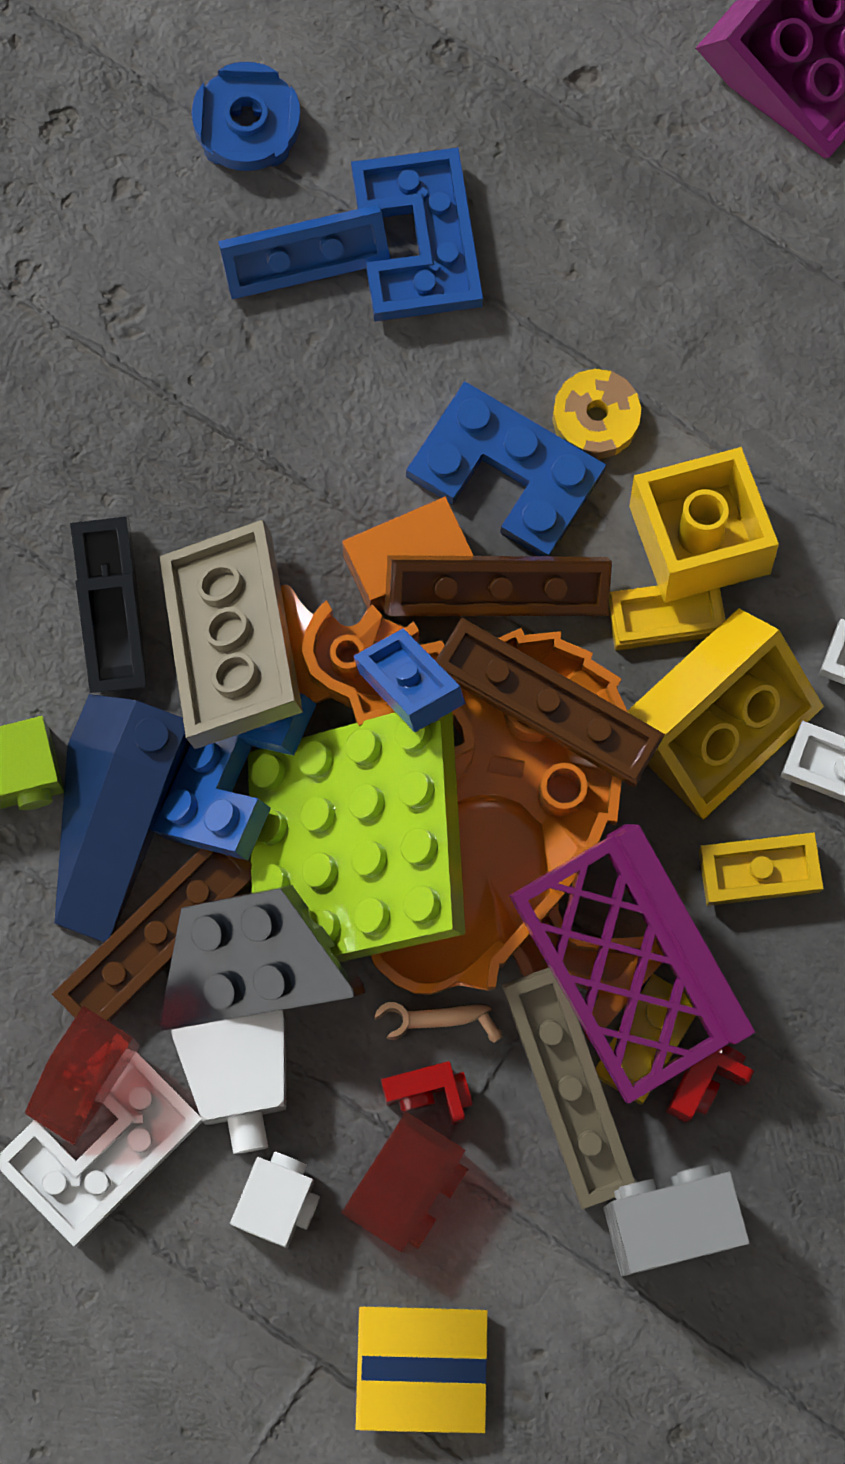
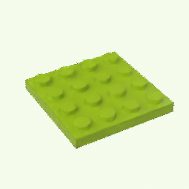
[248,712,466,962]

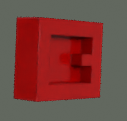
[665,1045,755,1122]
[381,1061,473,1125]

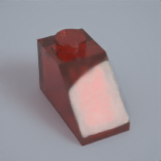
[24,1006,140,1146]

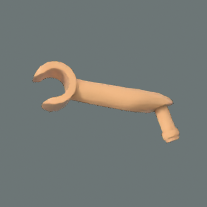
[375,1002,503,1043]

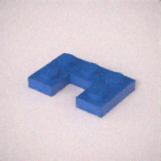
[351,147,483,322]
[406,381,606,556]
[152,693,316,860]

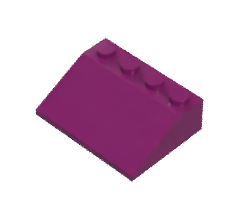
[695,0,845,158]

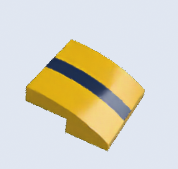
[355,1307,488,1433]

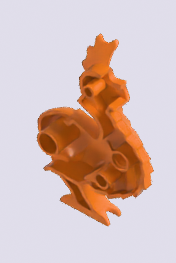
[281,585,664,1042]

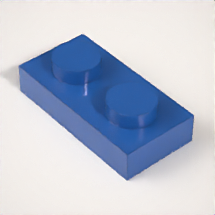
[354,628,466,732]

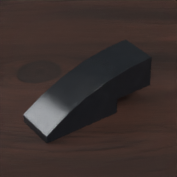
[70,516,147,693]

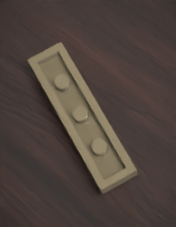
[502,968,635,1209]

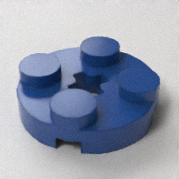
[192,62,301,171]

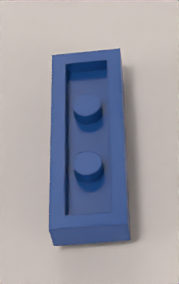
[218,204,390,299]

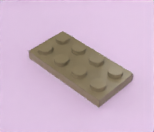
[159,519,303,749]

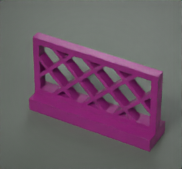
[509,824,755,1104]

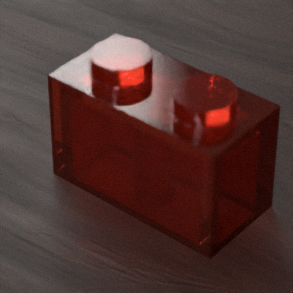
[341,1112,469,1254]

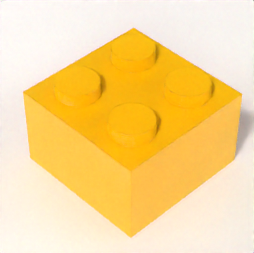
[629,447,779,603]

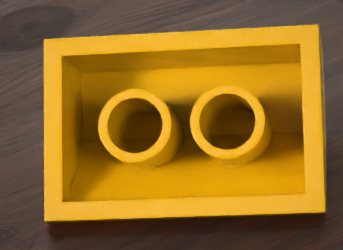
[628,608,824,820]

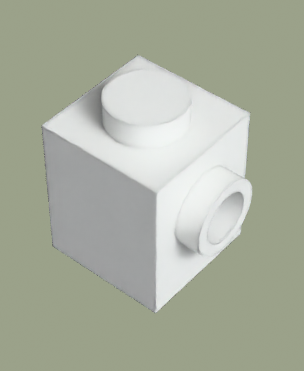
[230,1152,320,1249]

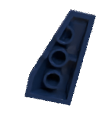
[54,694,190,943]

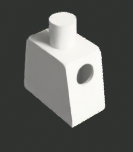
[171,1010,286,1154]

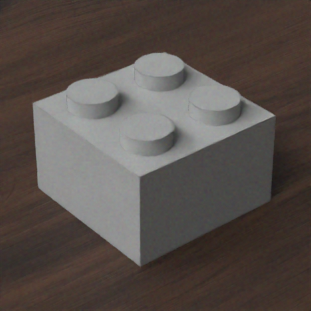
[603,1164,750,1277]

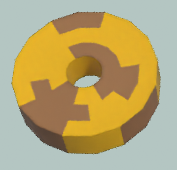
[552,369,642,459]

